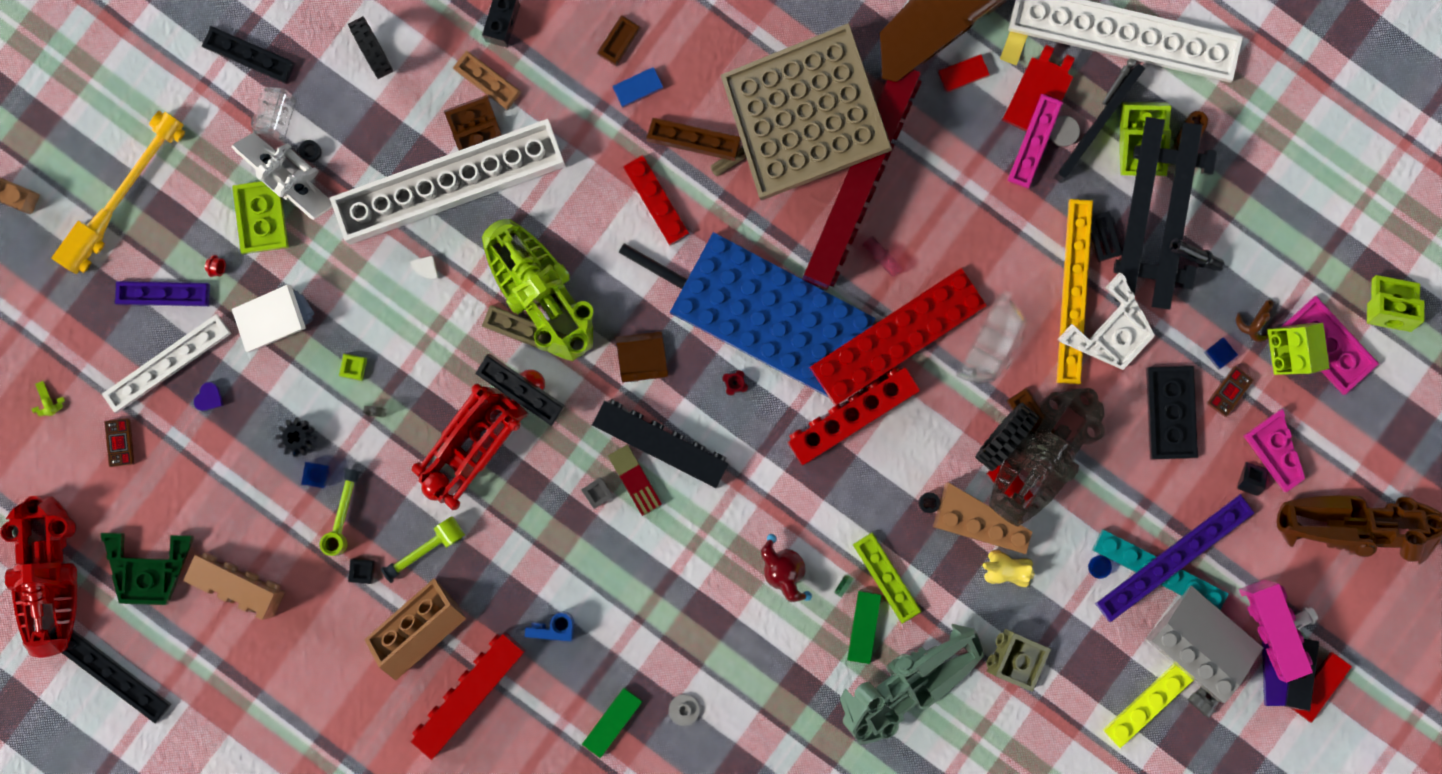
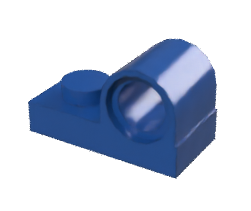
[525,611,574,642]

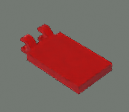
[1002,45,1075,131]

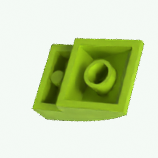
[1119,102,1171,176]

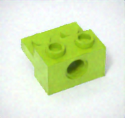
[1367,275,1424,332]

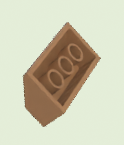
[364,578,467,680]

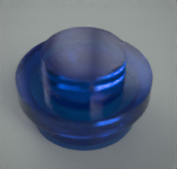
[1088,555,1112,579]

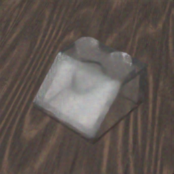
[251,87,297,143]

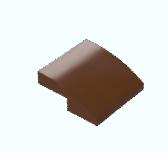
[444,95,502,151]

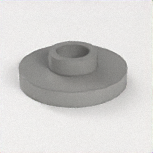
[1050,116,1080,147]
[669,694,700,726]

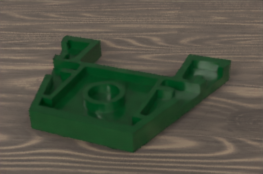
[101,533,194,605]

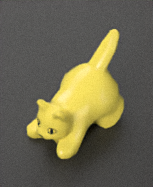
[982,550,1035,587]

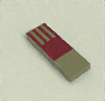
[608,444,662,516]

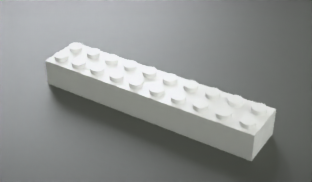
[329,119,566,245]

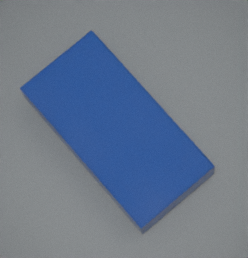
[612,67,663,108]

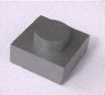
[581,477,613,509]

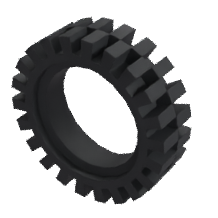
[975,402,1039,471]

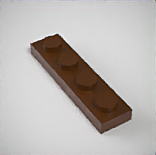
[646,117,741,161]

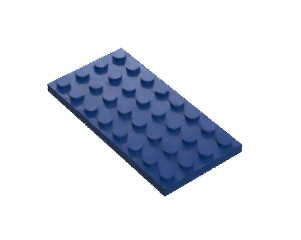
[670,232,876,398]

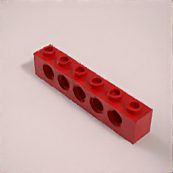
[787,367,920,466]

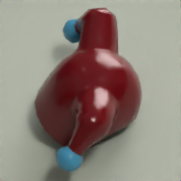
[761,534,812,602]

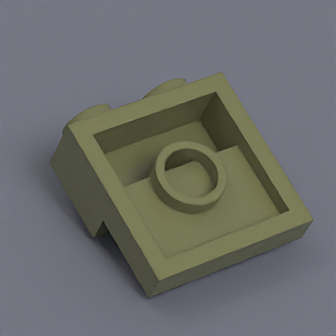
[986,629,1051,692]

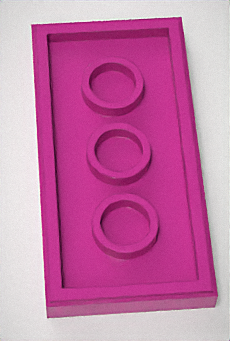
[1281,296,1379,395]

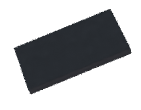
[1146,366,1198,460]

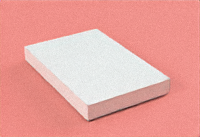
[232,285,306,352]

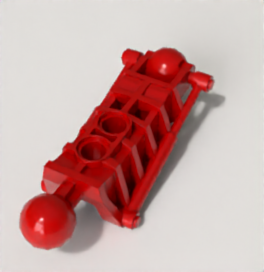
[411,369,545,510]

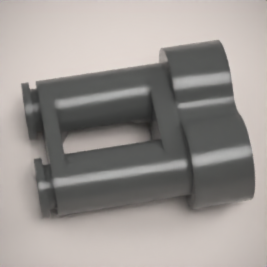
[1187,687,1219,718]

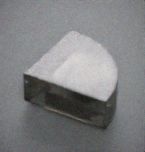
[363,406,387,418]

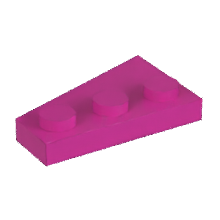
[1243,409,1305,492]

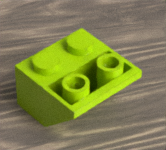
[1267,323,1330,375]

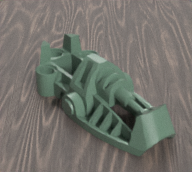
[840,624,984,745]

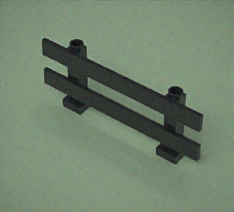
[1113,117,1217,310]

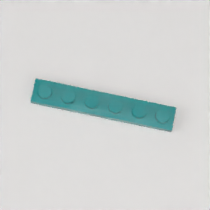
[1092,530,1229,610]

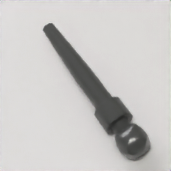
[1102,58,1136,105]

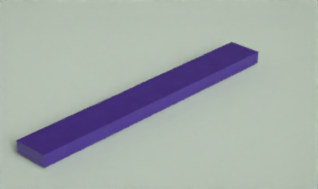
[1095,494,1255,622]

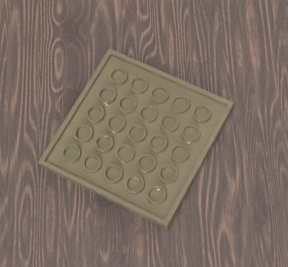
[721,23,892,200]

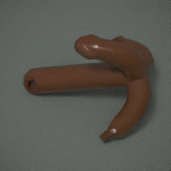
[1235,300,1274,342]

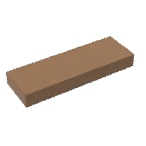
[453,50,521,111]

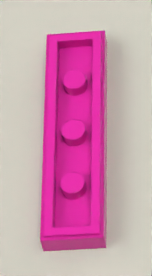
[1007,94,1063,189]

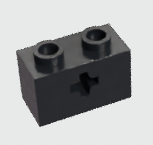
[482,0,520,48]

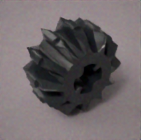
[276,418,317,457]

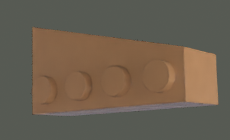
[933,483,1032,554]
[183,552,285,620]

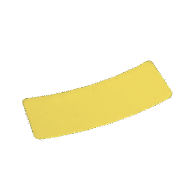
[1000,31,1028,65]

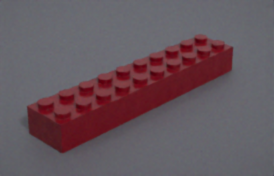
[802,69,922,291]

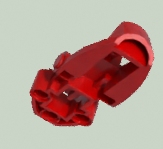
[0,496,78,658]

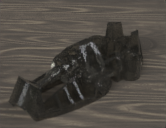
[989,388,1105,527]

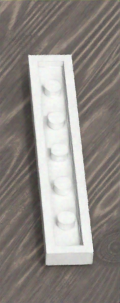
[102,314,231,413]

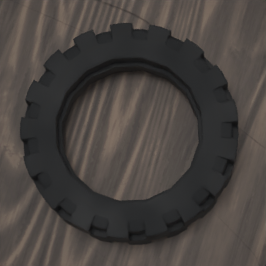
[348,16,394,79]

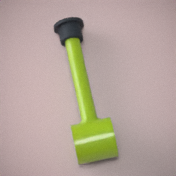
[319,468,362,556]
[381,516,465,583]

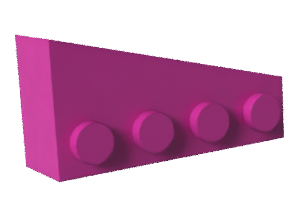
[1239,579,1313,683]

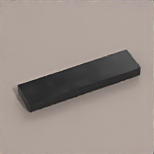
[201,26,295,84]
[475,354,565,426]

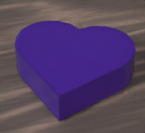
[194,382,224,411]

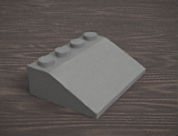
[1146,586,1263,704]

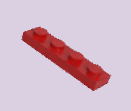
[623,155,689,246]

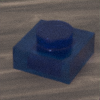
[1204,337,1238,370]
[301,462,330,489]

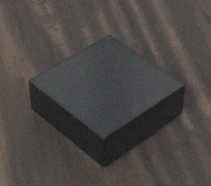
[348,559,375,584]

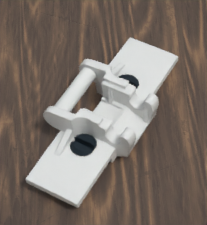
[232,132,333,220]

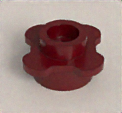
[722,370,748,396]

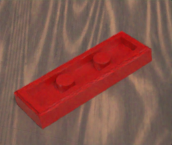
[1291,652,1352,723]

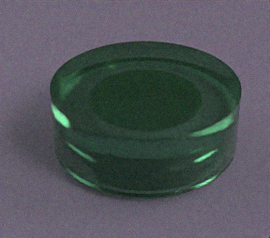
[834,574,854,598]

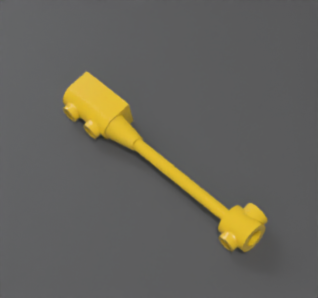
[51,110,186,274]

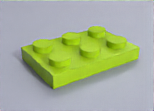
[232,181,289,255]

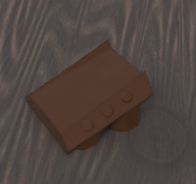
[616,332,668,383]

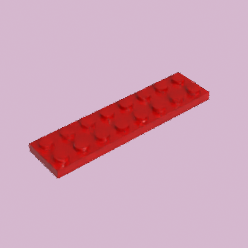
[809,267,987,406]

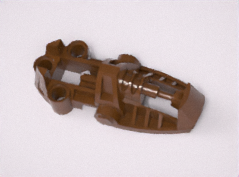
[1276,495,1442,565]

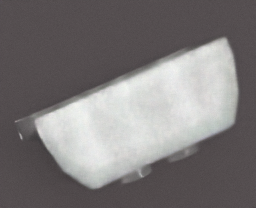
[956,290,1027,384]

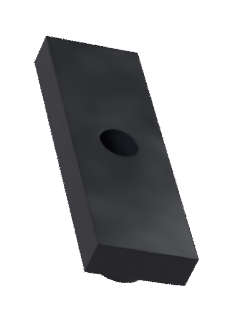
[1285,639,1319,712]

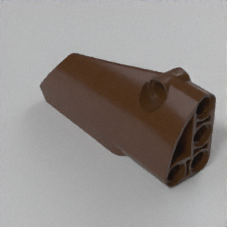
[879,0,1007,82]

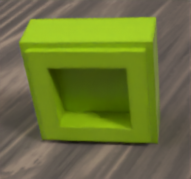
[339,354,367,381]

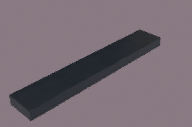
[1055,64,1145,183]
[49,627,171,724]

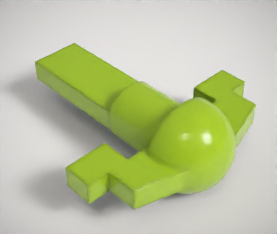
[32,381,65,416]

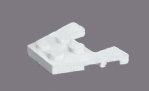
[1057,273,1155,370]

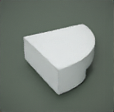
[410,256,439,280]

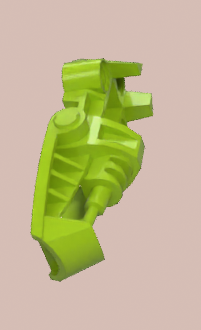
[482,219,593,361]

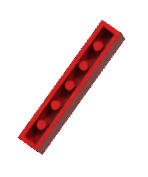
[410,632,526,760]

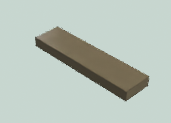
[482,305,576,354]

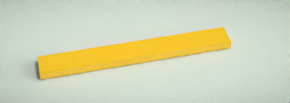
[1056,199,1093,385]

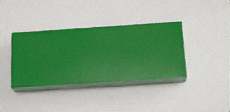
[847,591,881,664]
[582,687,642,758]

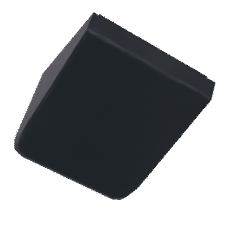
[1237,462,1268,496]

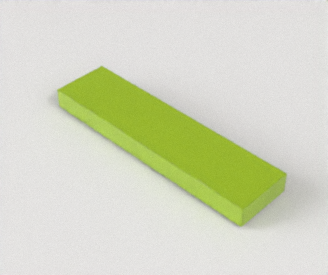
[852,532,922,624]

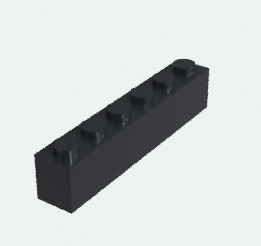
[592,399,729,488]

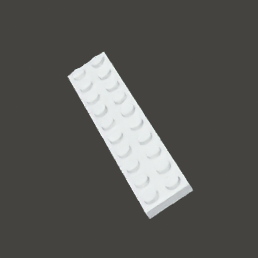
[1008,0,1243,83]

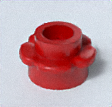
[205,255,226,277]

